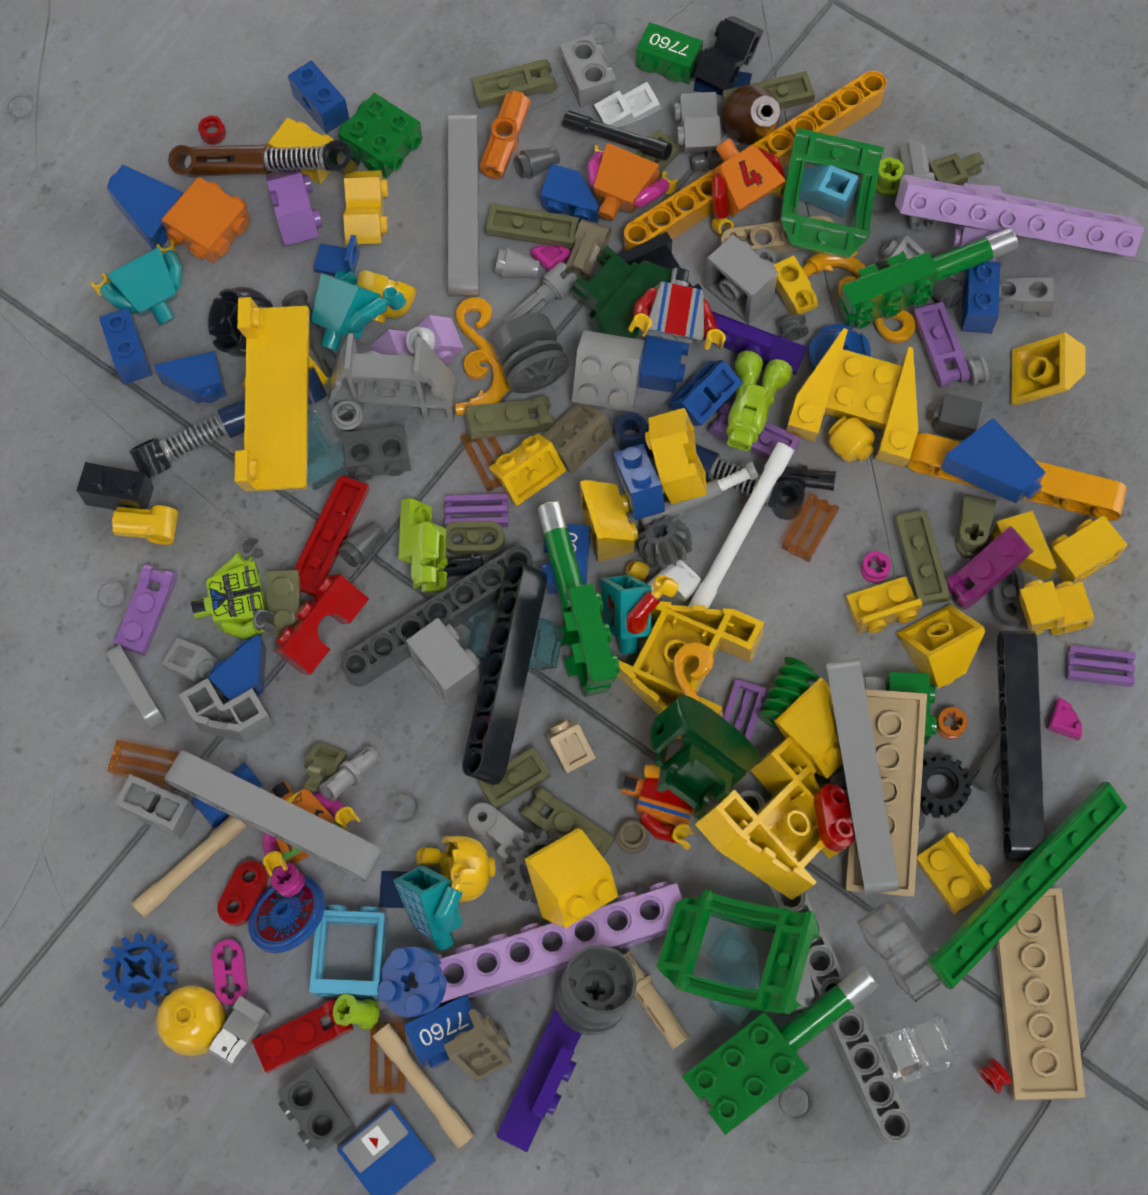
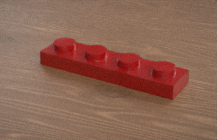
[294,474,370,597]

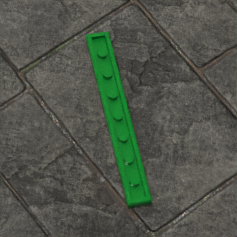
[926,782,1128,989]

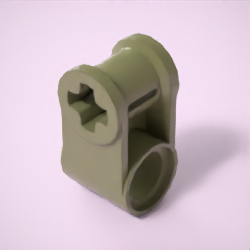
[956,494,996,558]

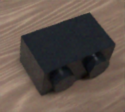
[76,462,154,510]

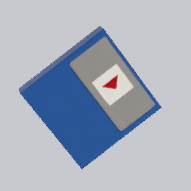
[337,1104,436,1195]

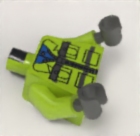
[191,537,276,640]

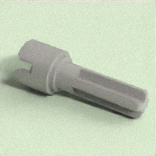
[503,261,578,324]

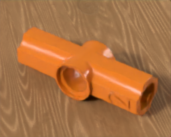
[479,90,531,180]

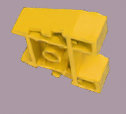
[786,328,918,468]
[617,601,765,717]
[695,737,841,900]

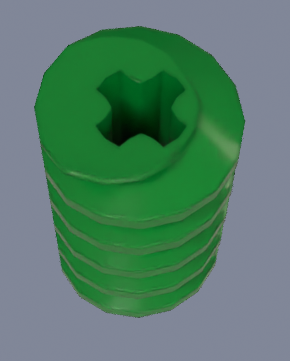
[757,656,820,729]

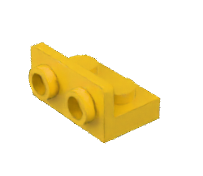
[489,433,566,506]
[845,576,923,634]
[917,831,992,915]

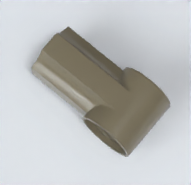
[566,219,611,280]

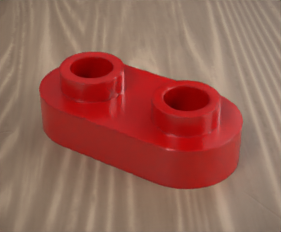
[814,784,855,852]
[217,861,269,927]

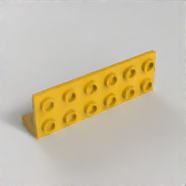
[234,297,310,492]

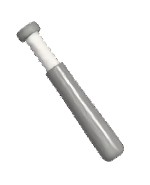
[640,461,759,527]

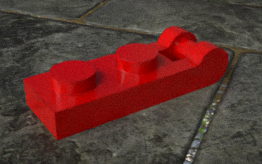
[252,998,354,1074]

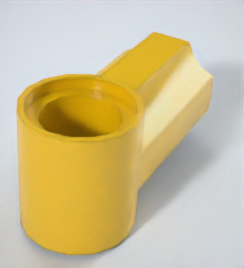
[112,505,179,545]

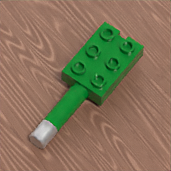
[839,228,1018,329]
[538,501,620,697]
[682,966,878,1135]

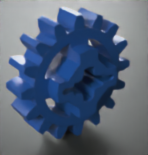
[102,933,179,1010]

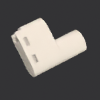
[647,560,702,602]

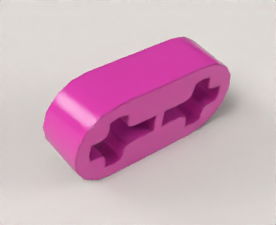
[212,940,249,1006]

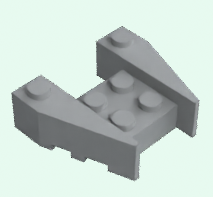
[328,333,457,422]

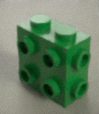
[338,92,423,179]

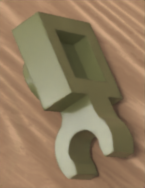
[929,152,984,185]
[303,742,348,792]

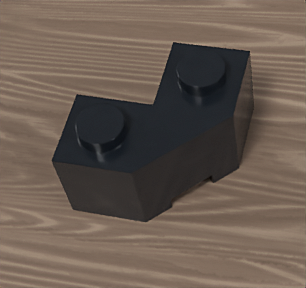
[694,16,764,90]

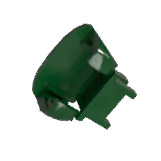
[569,246,672,339]
[649,695,760,820]

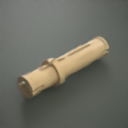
[624,951,690,1050]

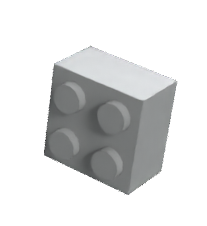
[705,235,778,325]
[572,330,645,412]
[406,618,482,709]

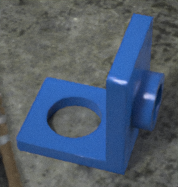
[313,235,360,276]

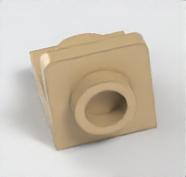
[544,719,596,774]

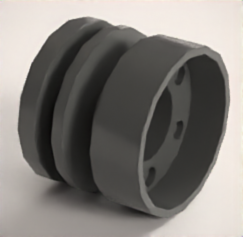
[490,313,569,394]
[554,945,637,1035]

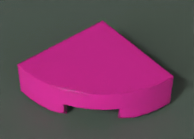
[530,245,571,273]
[1047,697,1082,741]

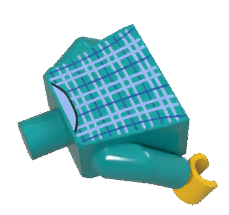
[393,847,478,950]

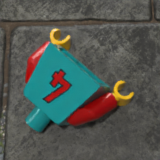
[600,561,679,654]

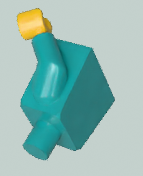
[90,240,182,326]

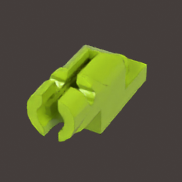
[398,497,448,593]

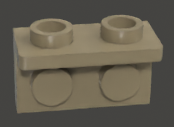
[543,403,614,473]
[444,1008,512,1082]

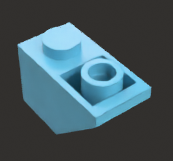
[799,165,858,217]

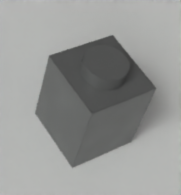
[931,393,983,441]

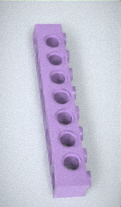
[895,175,1144,257]
[434,881,683,1010]

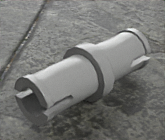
[319,746,380,802]

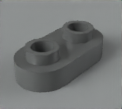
[990,566,1025,626]

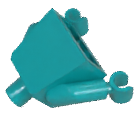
[311,270,406,351]

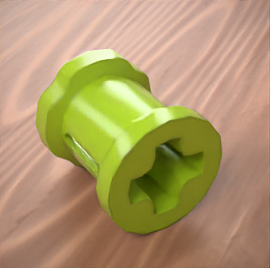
[876,157,904,196]
[333,994,380,1030]

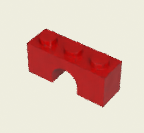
[273,574,369,675]

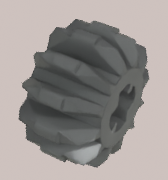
[638,516,692,570]

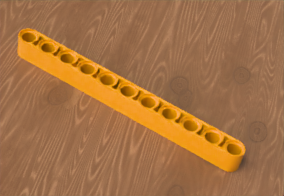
[624,71,887,252]

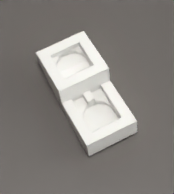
[594,82,662,128]

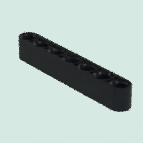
[462,560,547,786]
[997,631,1045,862]

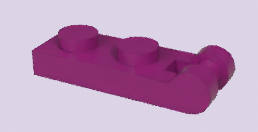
[946,526,1034,610]

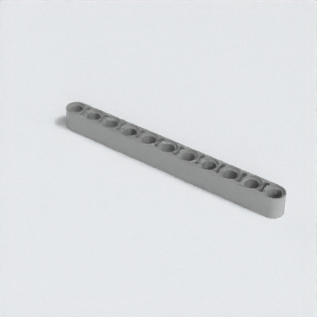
[739,790,912,1144]

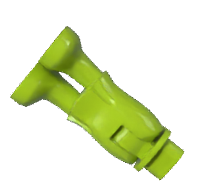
[726,351,793,451]

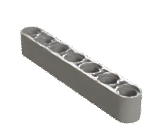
[448,114,480,296]
[826,658,900,895]
[164,750,382,882]

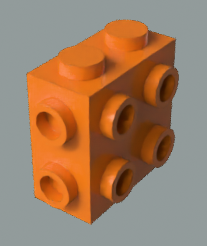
[161,176,250,264]

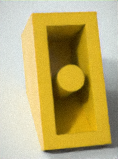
[990,511,1057,580]

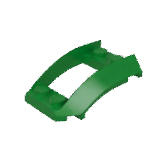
[781,128,884,259]
[656,889,820,1015]

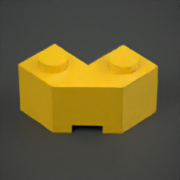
[343,170,389,245]
[645,408,707,504]
[1019,580,1095,635]

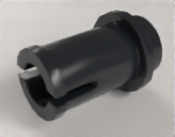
[444,552,484,578]

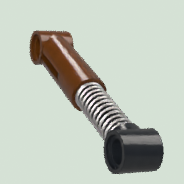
[168,140,361,178]

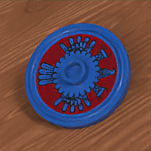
[248,876,326,953]

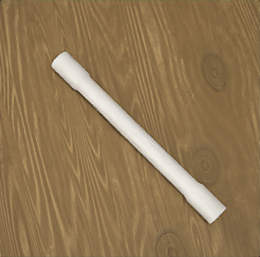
[688,442,794,609]

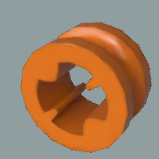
[936,707,968,740]

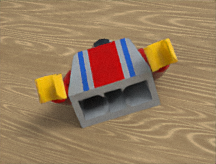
[628,268,726,350]

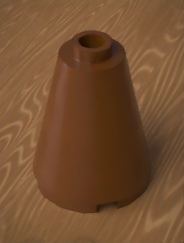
[722,85,780,145]

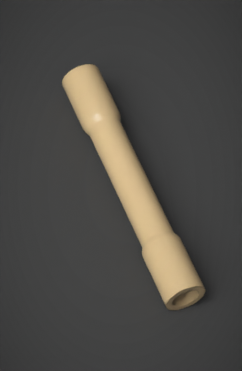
[131,816,247,918]
[372,1024,475,1149]

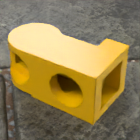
[774,255,818,315]

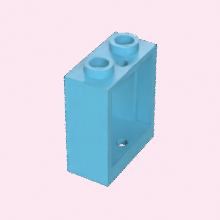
[309,905,388,1000]

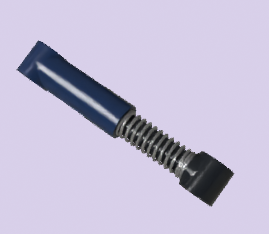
[129,366,327,478]
[615,412,805,520]

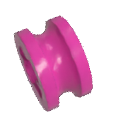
[861,551,891,583]
[270,863,305,897]

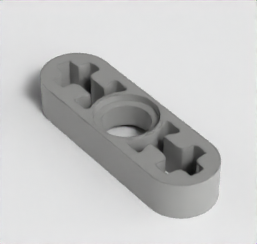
[105,644,165,729]

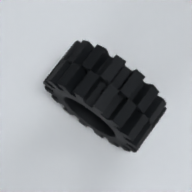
[920,754,972,818]

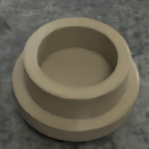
[616,820,649,854]

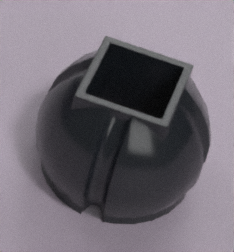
[208,287,273,357]

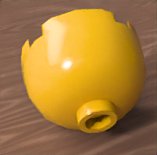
[356,270,417,324]
[439,835,496,904]
[156,985,227,1057]

